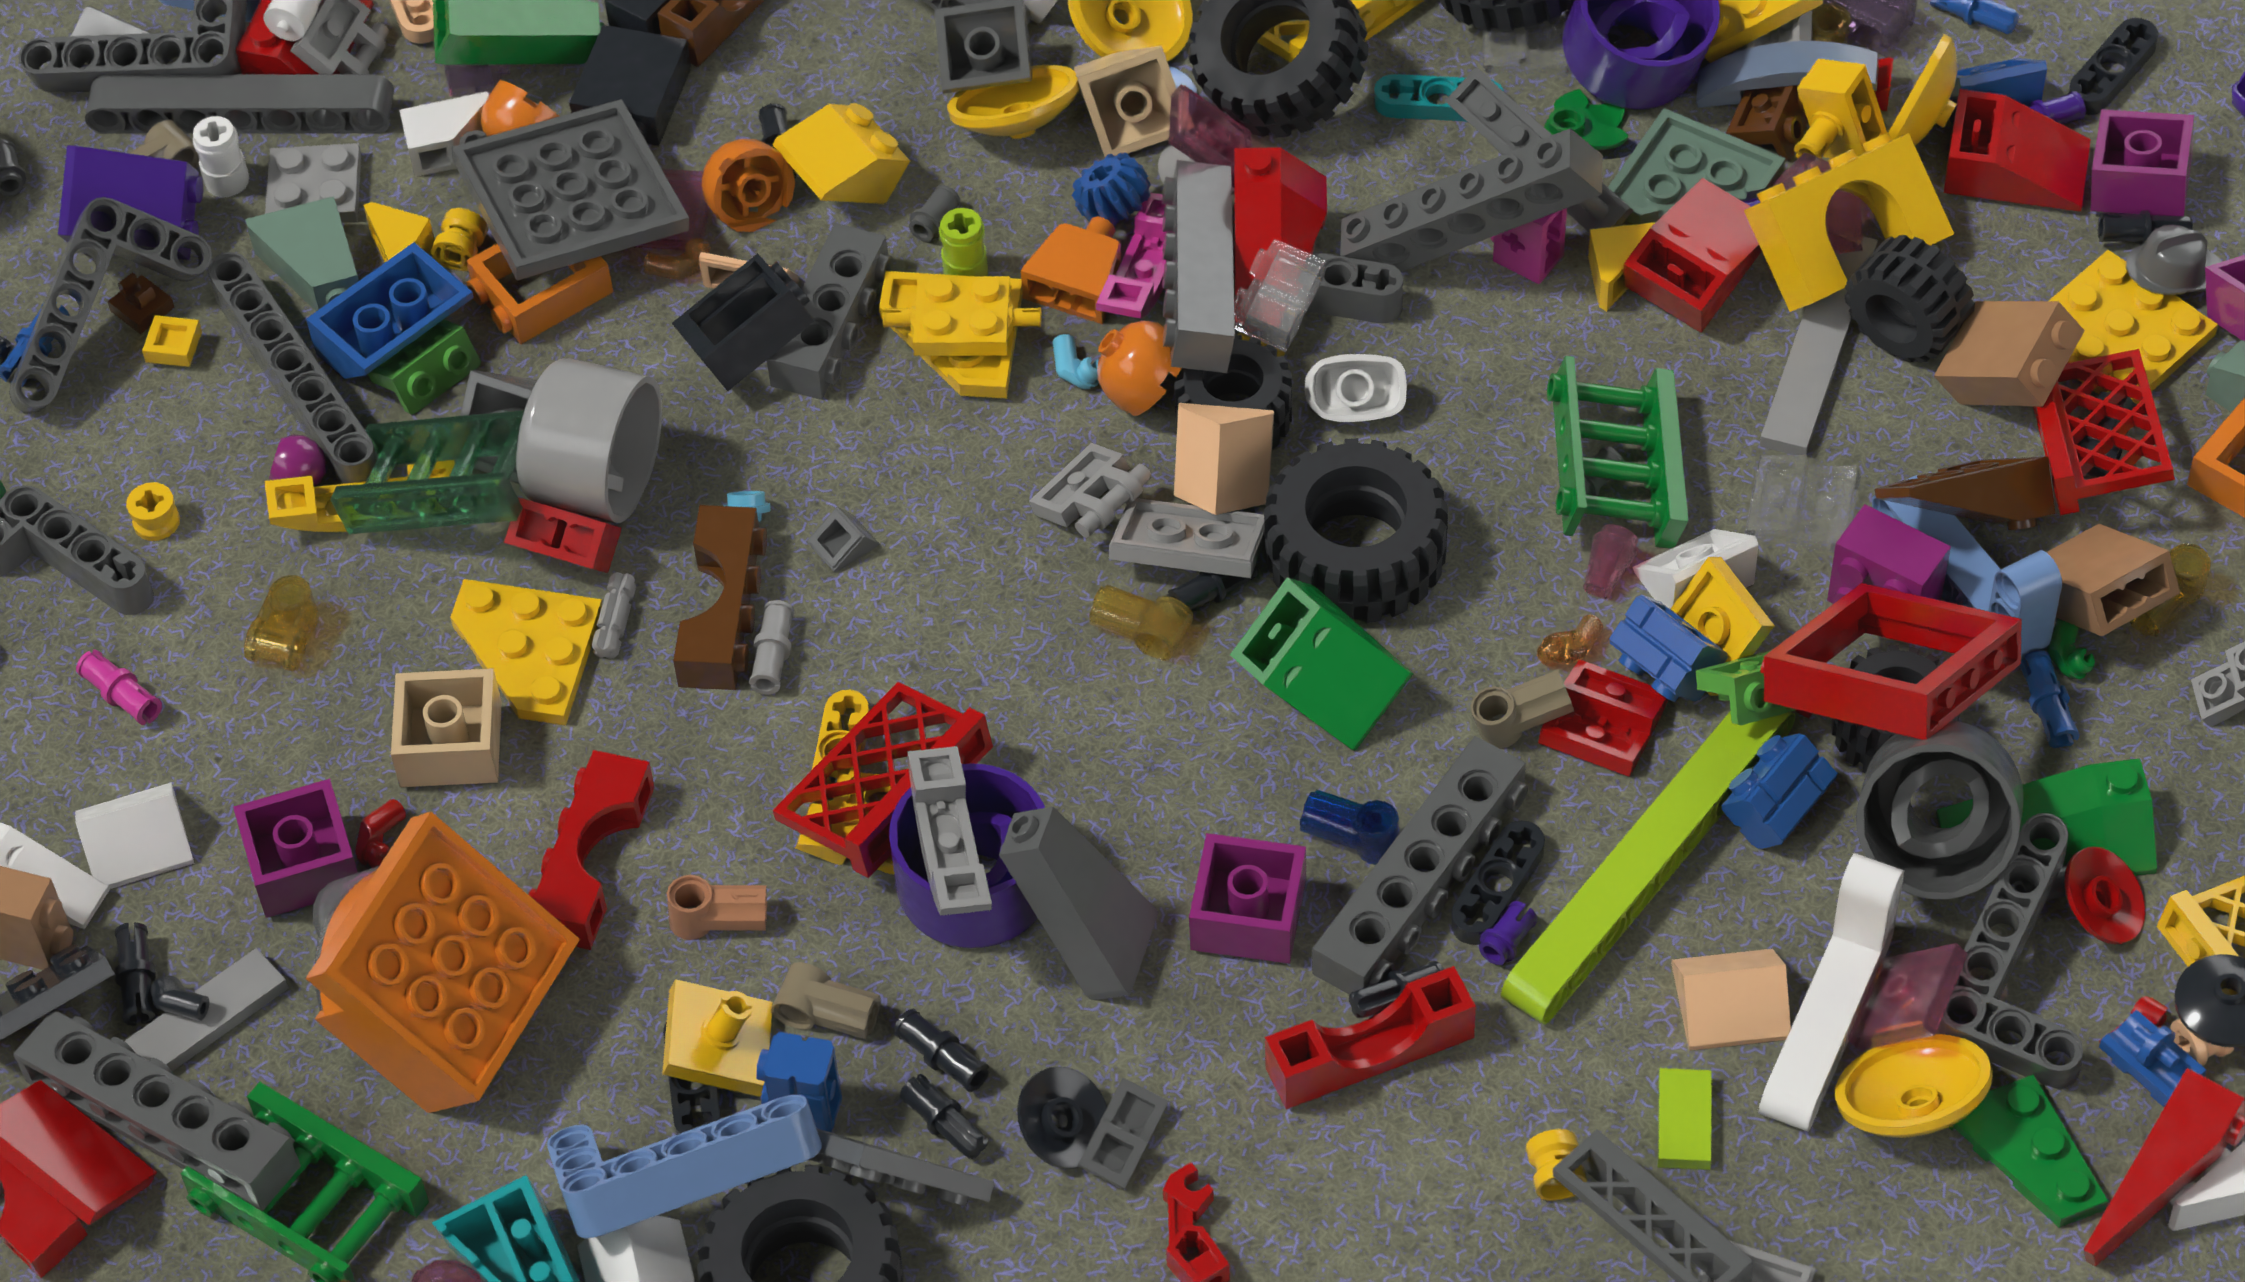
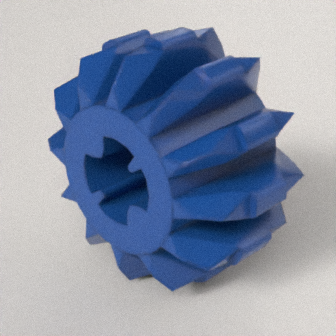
[1072,152,1151,226]

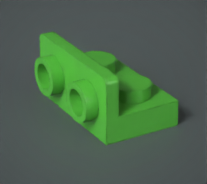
[368,319,481,415]
[1695,650,1797,725]

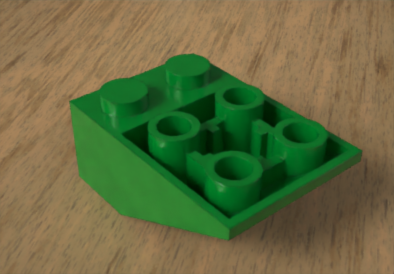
[1230,577,1414,751]

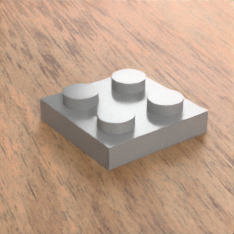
[265,143,362,223]

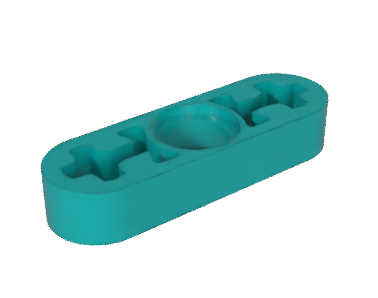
[1374,74,1504,122]

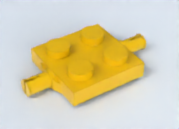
[883,276,1042,356]

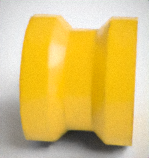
[126,482,180,541]

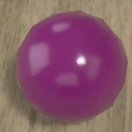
[269,434,327,487]

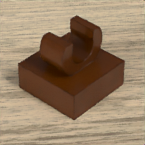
[107,272,175,334]

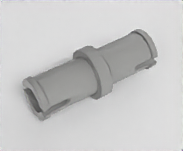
[749,600,795,695]

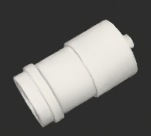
[263,0,322,41]
[192,116,249,197]

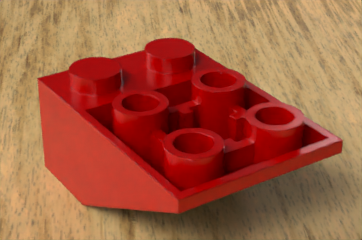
[1943,89,2091,212]
[1623,178,1762,333]

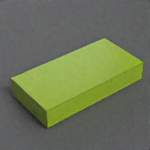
[1658,1068,1712,1170]

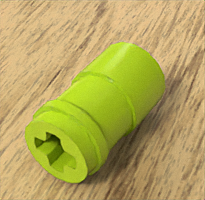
[939,208,988,276]

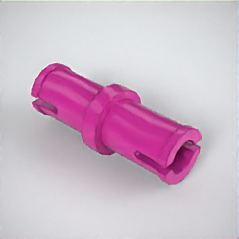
[76,649,162,725]

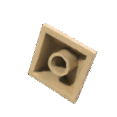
[1074,46,1191,157]

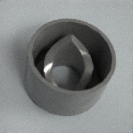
[1856,720,2023,899]

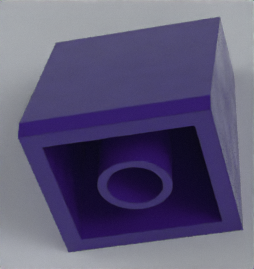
[58,145,203,260]

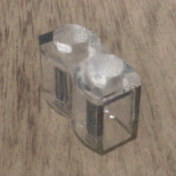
[1234,239,1326,352]

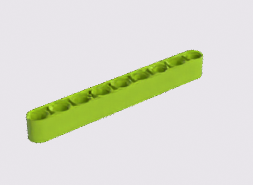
[1500,711,1796,1025]

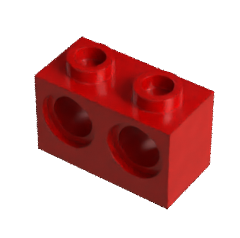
[504,497,622,573]

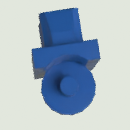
[2099,1010,2207,1107]

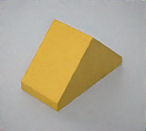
[364,202,435,263]
[1588,222,1655,312]

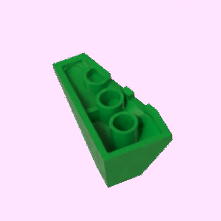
[1936,758,2157,876]

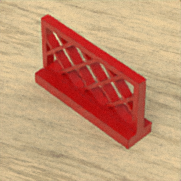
[2033,349,2175,515]
[772,682,993,878]

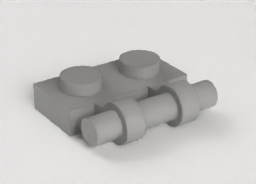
[290,0,389,75]
[1029,443,1152,538]

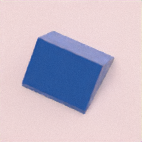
[1949,58,2047,127]

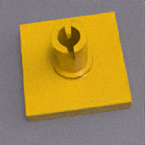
[1671,557,1775,696]
[662,979,773,1097]

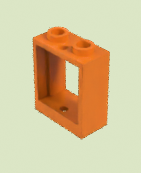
[466,244,613,344]
[2187,398,2245,518]

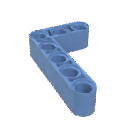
[1872,475,2062,660]
[547,1095,822,1238]

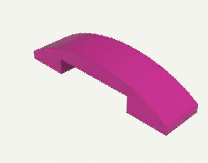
[1096,192,1168,319]

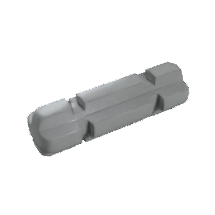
[592,572,636,659]

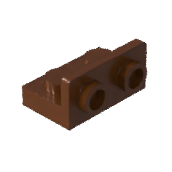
[1726,85,1808,161]

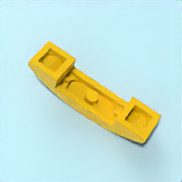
[264,460,460,532]

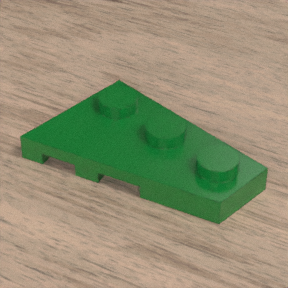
[1948,1074,2108,1228]

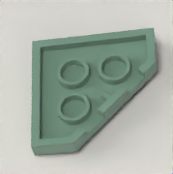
[1608,108,1786,224]

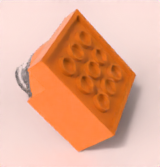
[305,811,580,1113]

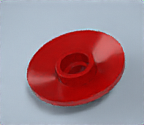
[2065,847,2145,945]

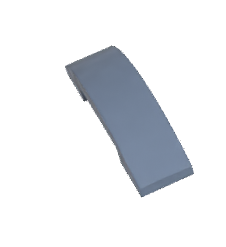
[1696,41,1879,108]

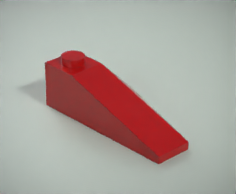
[1234,147,1327,326]
[2083,1068,2245,1266]

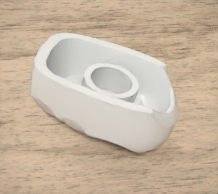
[1304,354,1407,422]

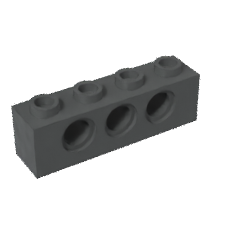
[767,223,893,400]

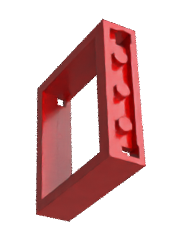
[1760,583,2022,740]

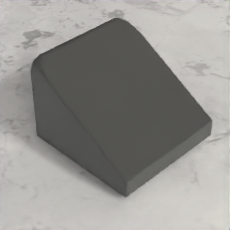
[806,507,880,572]

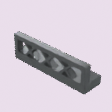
[1553,1129,1753,1282]

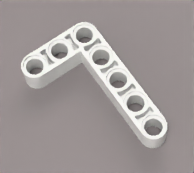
[1759,853,1904,1132]

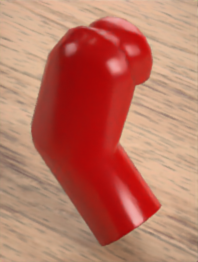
[355,799,406,869]

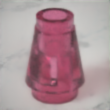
[1583,524,1639,599]

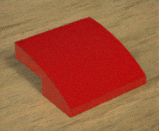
[1538,659,1668,777]

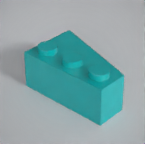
[431,1175,580,1282]

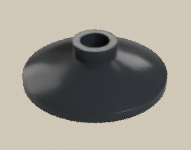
[2174,954,2245,1047]
[1017,1066,1107,1169]

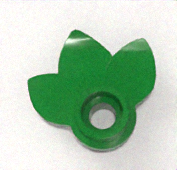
[1544,89,1628,150]

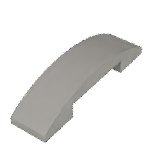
[907,746,992,916]

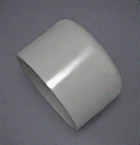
[516,358,662,523]

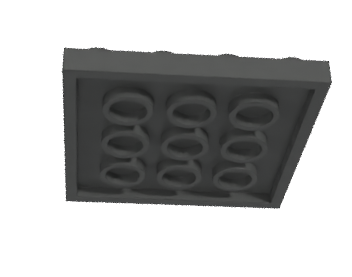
[452,99,689,280]

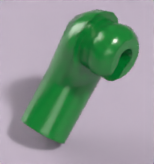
[2047,618,2095,679]

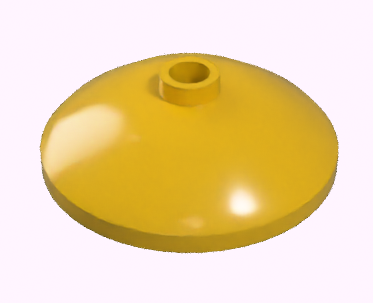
[1068,0,1193,62]
[1888,34,1958,146]
[947,65,1080,139]
[1835,1034,1993,1138]

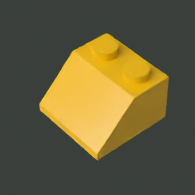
[772,103,910,204]

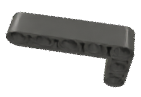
[18,0,247,92]
[9,197,212,413]
[1937,813,2083,1088]

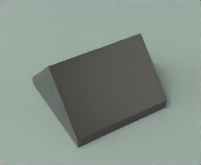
[934,0,1034,94]

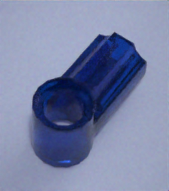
[1300,789,1400,865]

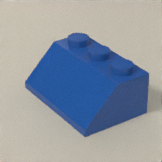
[306,242,474,379]

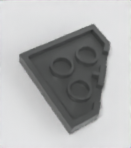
[809,1129,995,1206]

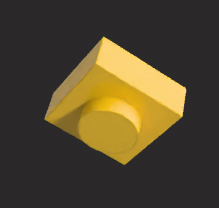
[142,315,202,367]

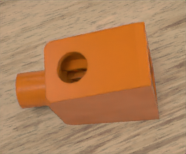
[1021,217,1121,324]

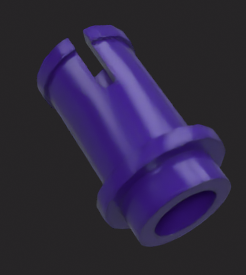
[2029,91,2086,124]
[1479,901,1538,965]

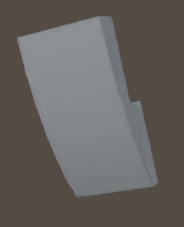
[2191,641,2245,726]

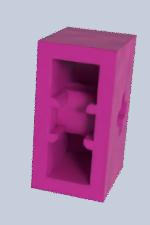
[1491,208,1567,284]

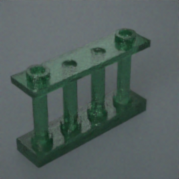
[330,410,524,534]

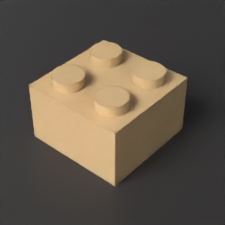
[391,668,502,787]

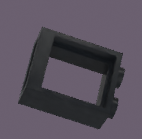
[672,253,814,392]

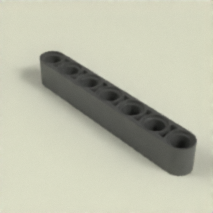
[85,74,394,134]
[207,252,381,484]

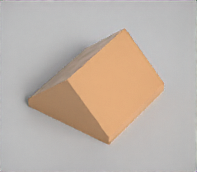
[1174,403,1274,515]
[1671,949,1791,1051]

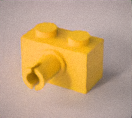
[1794,59,1887,166]

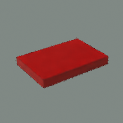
[0,1080,157,1225]

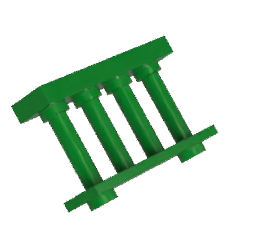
[1547,356,1689,548]
[180,1081,429,1282]

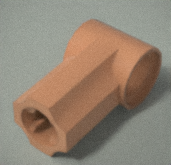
[667,875,767,940]

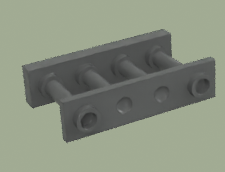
[1445,67,1634,233]

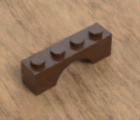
[658,0,764,67]
[673,505,767,690]

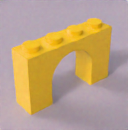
[1744,132,1954,312]

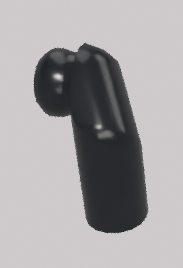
[150,976,209,1021]

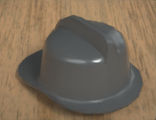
[2126,225,2222,295]

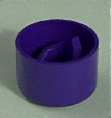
[1563,0,1720,110]
[889,764,1045,948]

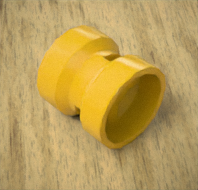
[431,208,488,271]
[1526,1129,1587,1201]

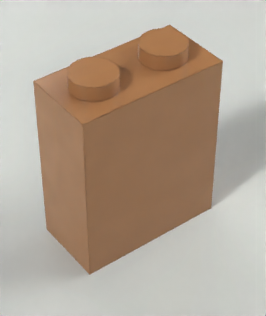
[1934,301,2085,407]
[2046,524,2180,637]
[0,866,73,970]

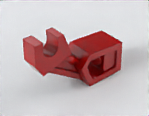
[1163,1162,1230,1282]

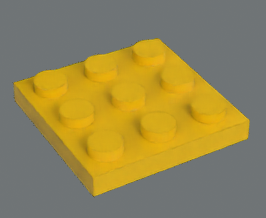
[2049,249,2218,404]

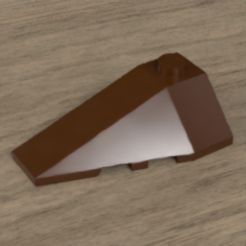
[1875,456,2055,530]

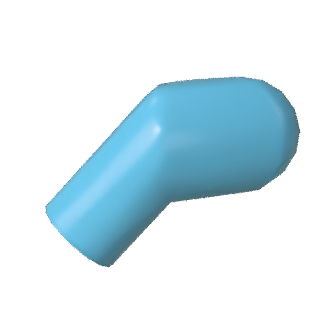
[1052,334,1099,389]

